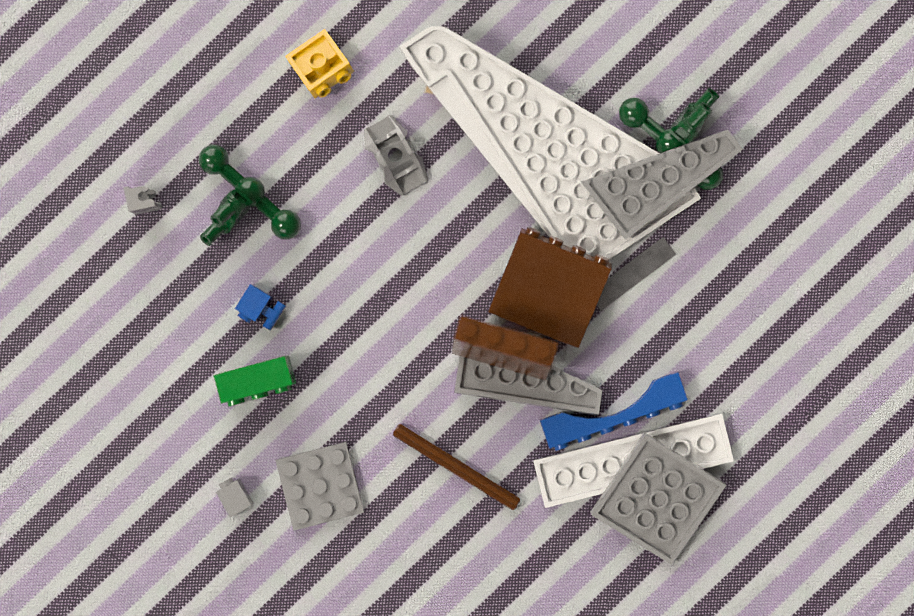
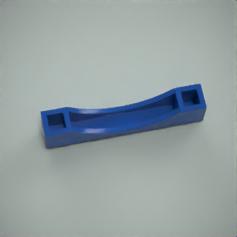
[539,372,688,451]

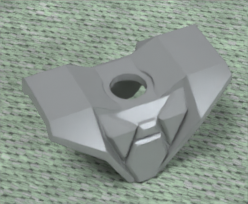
[364,115,428,196]

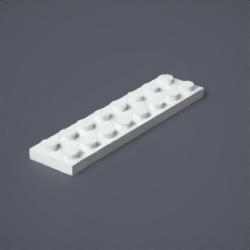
[533,414,734,508]

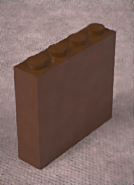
[488,227,612,349]
[452,316,558,380]

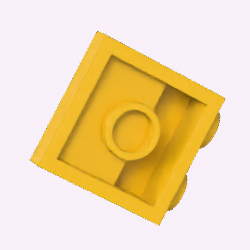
[285,29,354,99]

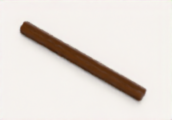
[393,424,520,510]

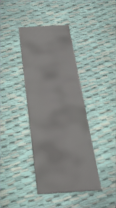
[597,237,676,311]

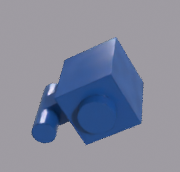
[235,284,286,331]

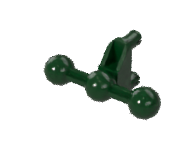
[619,88,724,190]
[199,144,301,246]

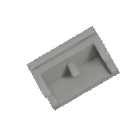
[124,186,162,215]

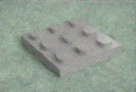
[275,442,364,531]

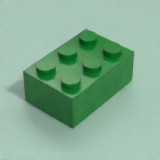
[213,355,296,407]

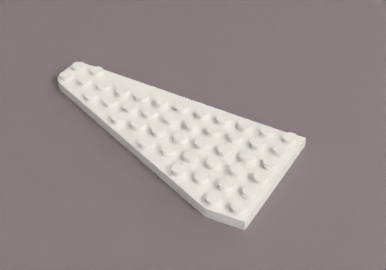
[399,26,701,259]

